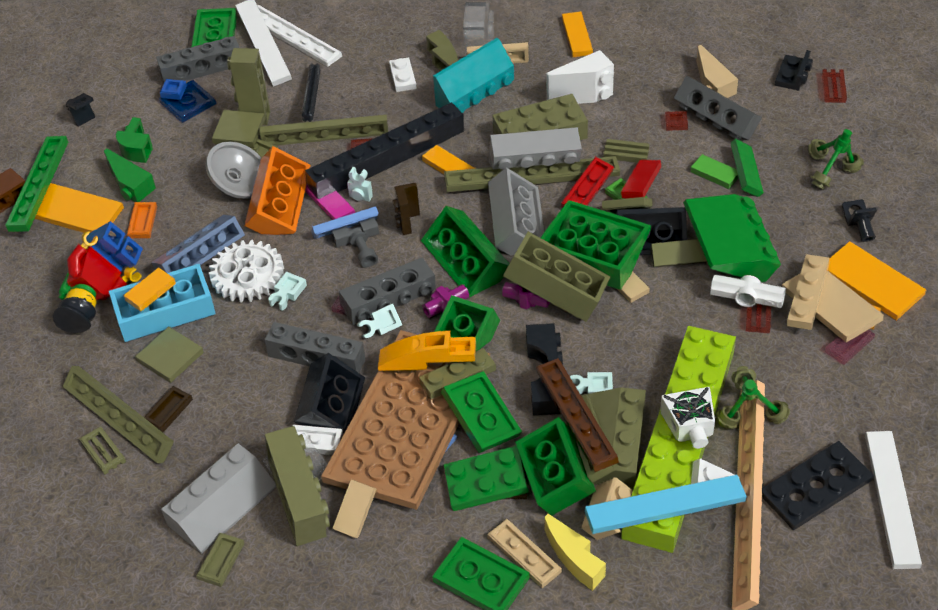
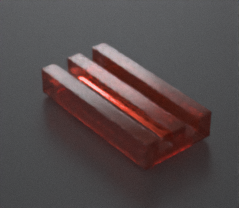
[822,69,847,103]
[746,304,771,333]

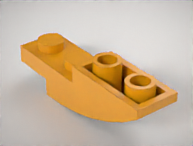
[378,331,476,371]

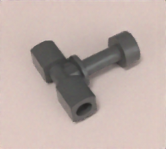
[332,217,379,268]

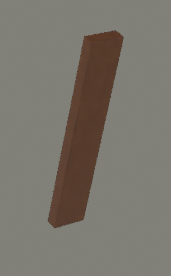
[536,358,619,472]

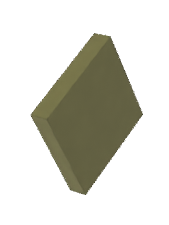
[212,110,265,148]
[135,326,204,383]

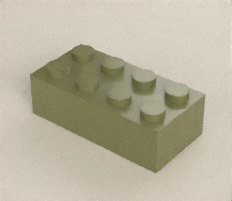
[492,94,588,140]
[503,231,610,322]
[265,426,330,547]

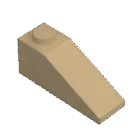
[696,45,738,98]

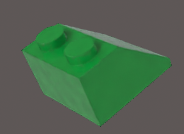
[434,295,500,351]

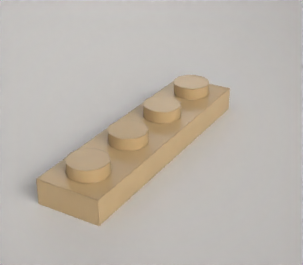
[787,254,829,330]

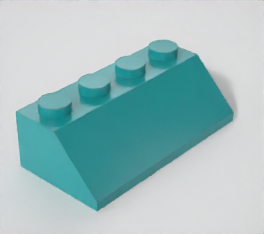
[433,38,514,113]

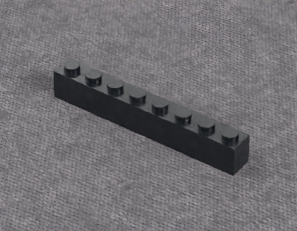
[305,102,464,199]

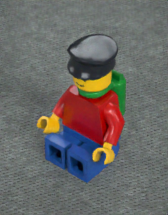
[52,221,143,334]

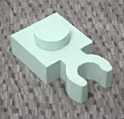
[347,167,373,202]
[269,272,307,311]
[357,304,402,338]
[570,372,613,395]

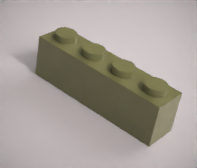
[227,48,271,126]

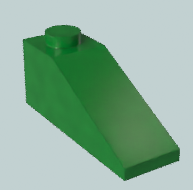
[104,148,156,202]

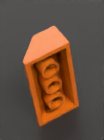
[244,146,311,235]

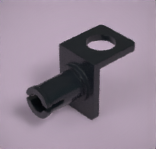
[66,93,95,127]
[842,199,877,242]

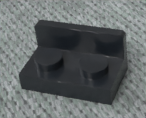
[775,50,813,91]

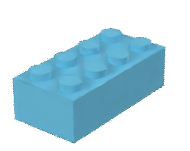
[109,264,216,342]

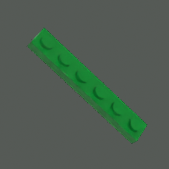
[5,136,69,232]

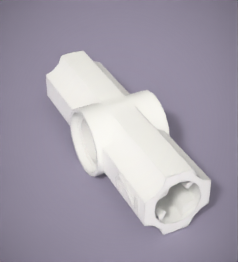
[710,275,786,308]

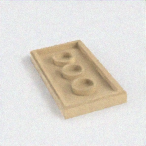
[782,271,884,343]

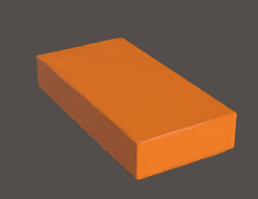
[127,202,157,238]

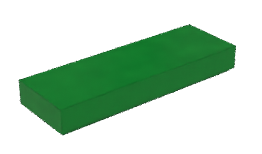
[731,138,764,197]

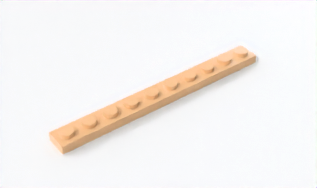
[732,380,765,610]

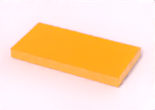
[35,183,124,233]
[827,241,926,321]

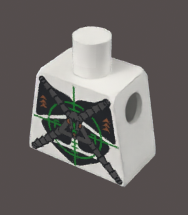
[660,387,715,449]

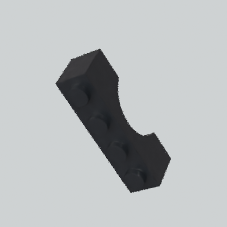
[526,323,563,416]

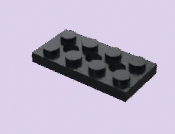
[762,441,874,531]

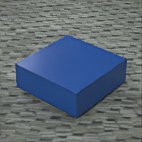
[160,79,187,100]

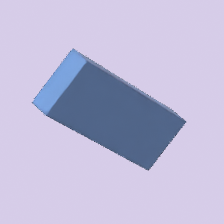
[311,206,379,239]

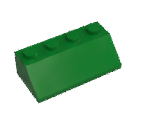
[421,206,510,297]

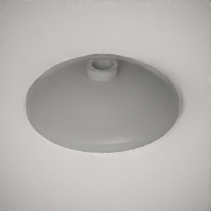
[205,142,261,199]

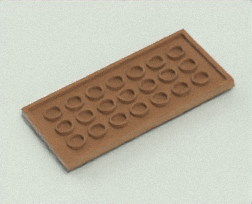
[321,330,490,510]

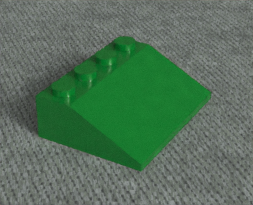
[683,194,781,282]
[540,200,651,290]

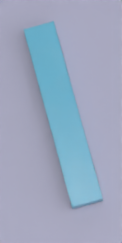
[584,475,747,534]

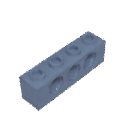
[151,215,245,273]

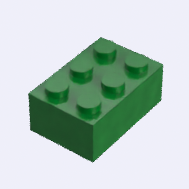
[515,417,596,516]

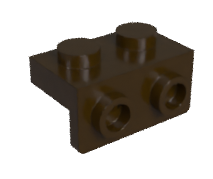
[392,183,420,235]

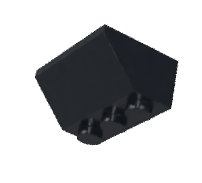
[615,207,687,255]
[293,353,365,435]

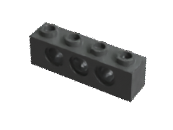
[156,36,239,83]
[674,76,762,140]
[339,258,436,325]
[265,322,366,373]

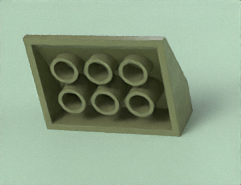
[581,387,646,489]

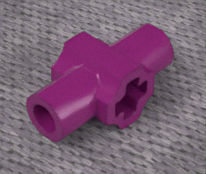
[502,282,550,309]
[422,284,469,318]

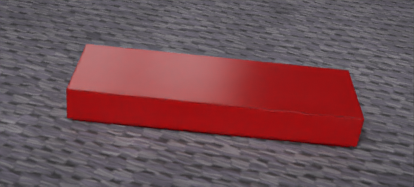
[561,156,614,208]
[621,160,662,199]

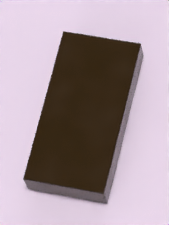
[144,386,193,432]

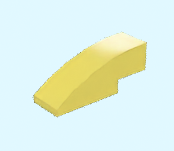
[544,514,606,591]

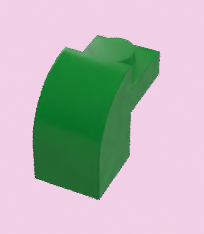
[116,117,153,163]

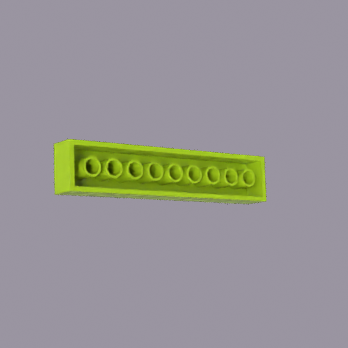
[622,326,736,553]

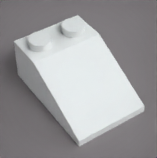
[546,50,614,104]

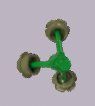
[808,129,864,189]
[716,366,790,429]

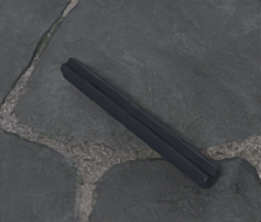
[301,63,321,122]

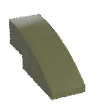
[426,30,458,71]

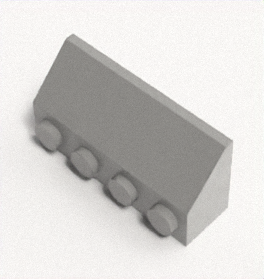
[489,127,582,170]
[488,167,544,256]
[161,443,276,554]

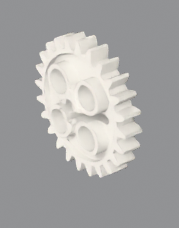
[209,240,284,302]

